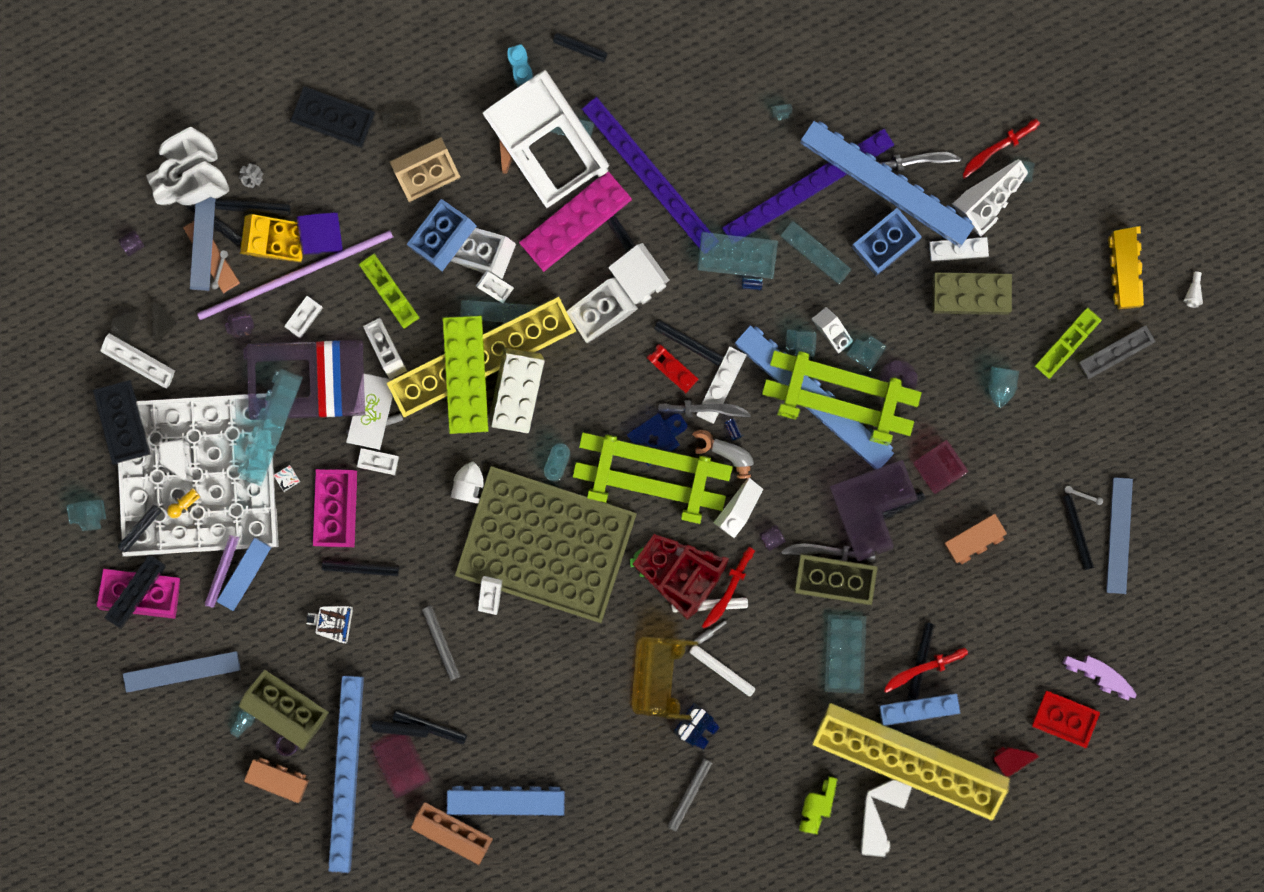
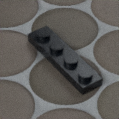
[104,555,166,629]

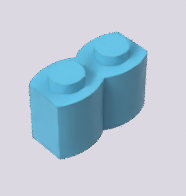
[508,45,533,87]

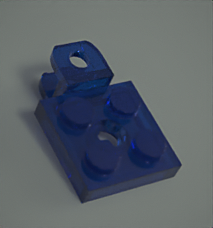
[627,413,688,466]

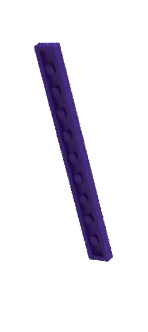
[582,97,719,255]
[722,129,894,245]

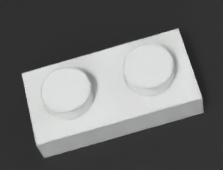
[284,296,323,338]
[357,448,399,475]
[478,576,502,615]

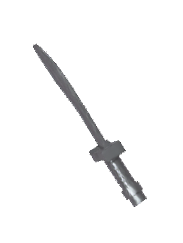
[878,152,961,172]
[658,400,751,417]
[782,544,875,562]

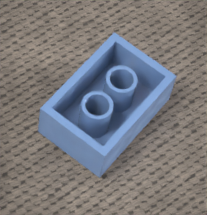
[407,199,476,271]
[852,208,922,276]

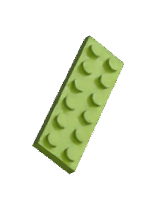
[443,316,488,434]

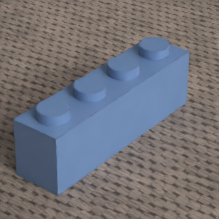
[878,694,960,725]

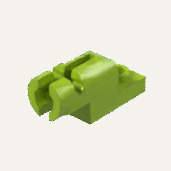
[799,776,837,834]

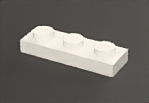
[929,237,989,262]

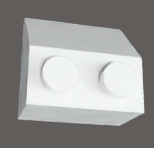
[157,440,193,482]

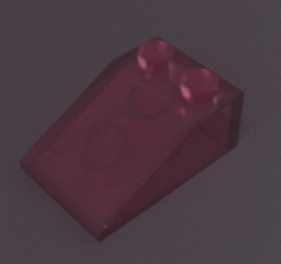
[371,734,432,799]

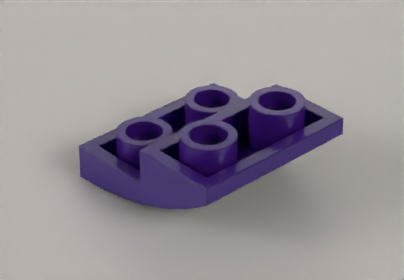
[297,213,343,255]

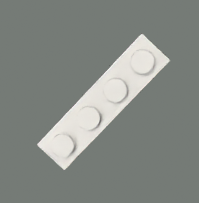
[100,333,175,388]
[696,347,746,424]

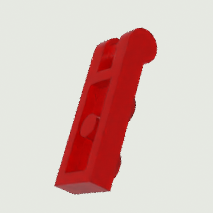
[646,344,699,394]

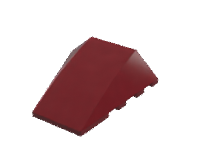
[633,534,729,620]

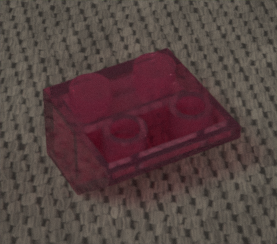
[913,440,969,494]

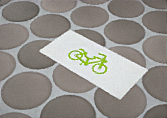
[346,374,393,450]

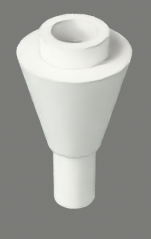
[1184,272,1203,308]

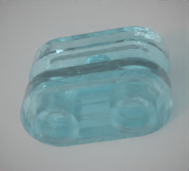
[544,443,571,482]

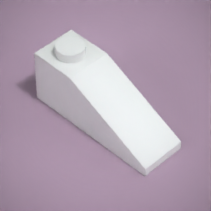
[363,318,407,380]
[714,478,763,538]
[860,795,890,857]

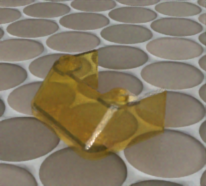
[632,637,698,719]

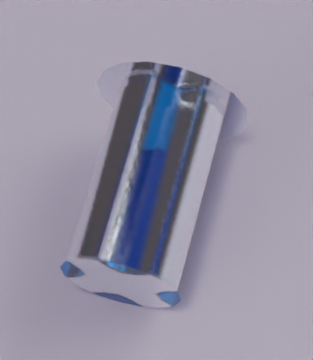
[742,276,763,290]
[725,418,744,441]

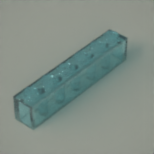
[238,369,303,486]

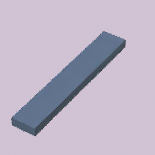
[190,197,215,291]
[1106,478,1133,594]
[123,651,241,693]

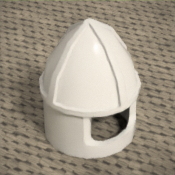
[451,462,483,503]

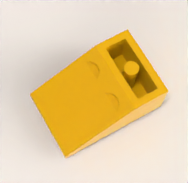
[240,214,302,262]

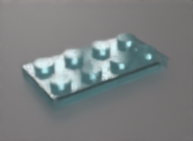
[697,232,778,279]
[824,615,866,694]

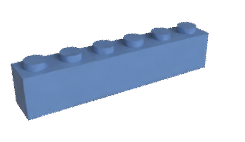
[447,786,565,815]

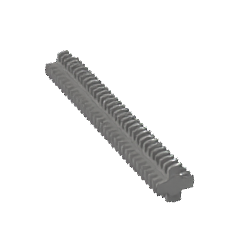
[422,606,460,681]
[668,758,712,831]

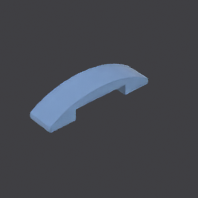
[217,537,271,611]

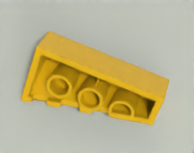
[1108,226,1144,309]

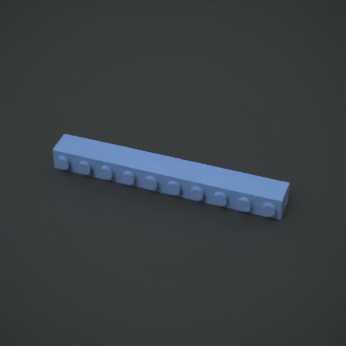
[800,121,974,248]
[735,326,894,471]
[329,676,364,872]

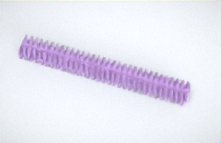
[205,535,240,607]

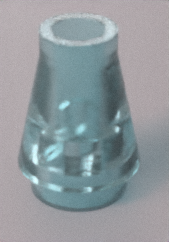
[230,710,255,738]

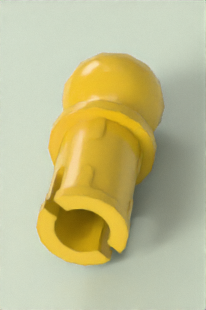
[167,488,201,518]

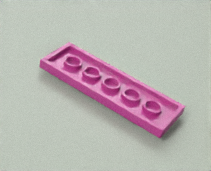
[519,172,632,272]

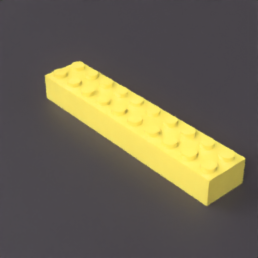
[387,297,576,417]
[813,703,1010,821]

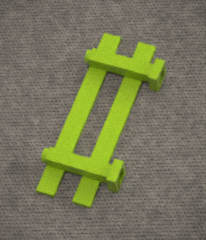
[762,351,922,446]
[573,432,733,524]

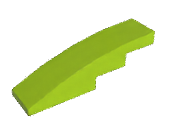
[359,254,419,329]
[1035,307,1102,379]

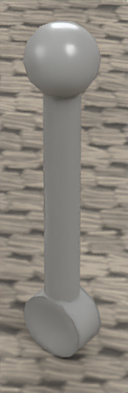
[211,250,228,289]
[1065,486,1103,505]

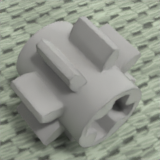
[239,163,263,188]

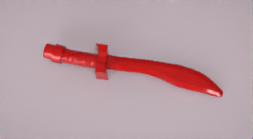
[963,119,1040,178]
[702,547,755,628]
[884,647,968,692]

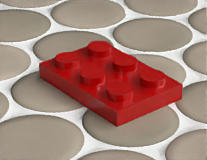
[1032,690,1101,748]

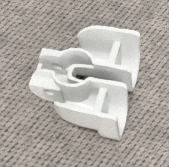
[146,127,229,205]

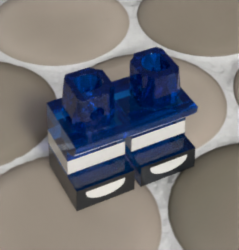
[673,703,720,750]

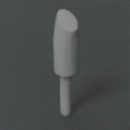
[694,620,727,644]

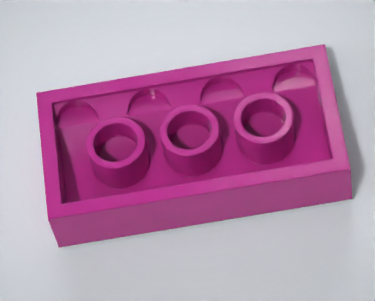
[313,469,357,547]
[97,569,180,619]

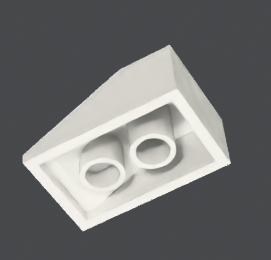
[451,228,516,279]
[566,278,638,343]

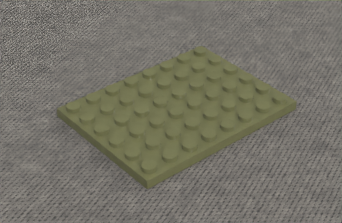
[455,466,637,623]

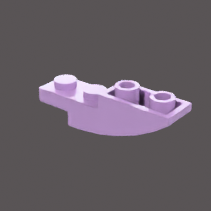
[1062,656,1136,700]

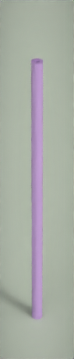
[197,230,393,320]

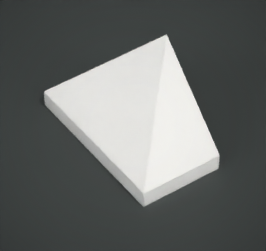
[476,270,514,303]

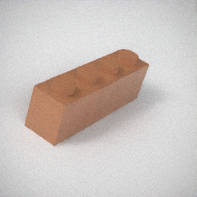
[411,802,493,865]

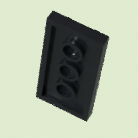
[290,86,376,149]
[93,380,151,465]

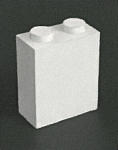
[608,243,669,304]

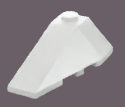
[953,159,1028,236]

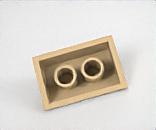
[390,137,460,202]

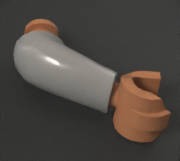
[692,430,754,479]

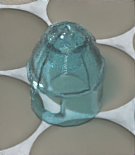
[987,367,1019,408]

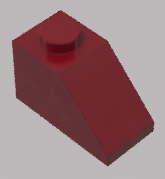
[992,746,1039,778]

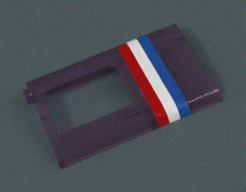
[243,340,366,420]

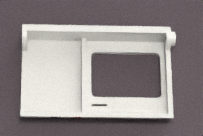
[483,70,609,208]

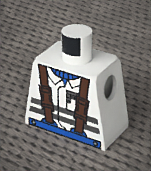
[306,606,353,643]

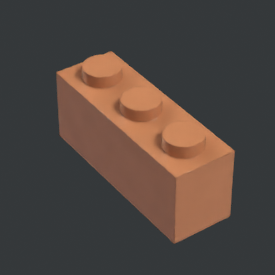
[943,514,1007,565]
[244,757,309,803]

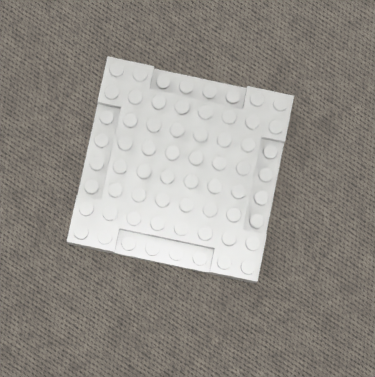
[118,393,279,557]

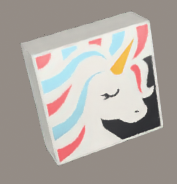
[274,465,301,492]

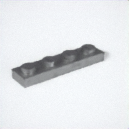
[1078,325,1155,379]

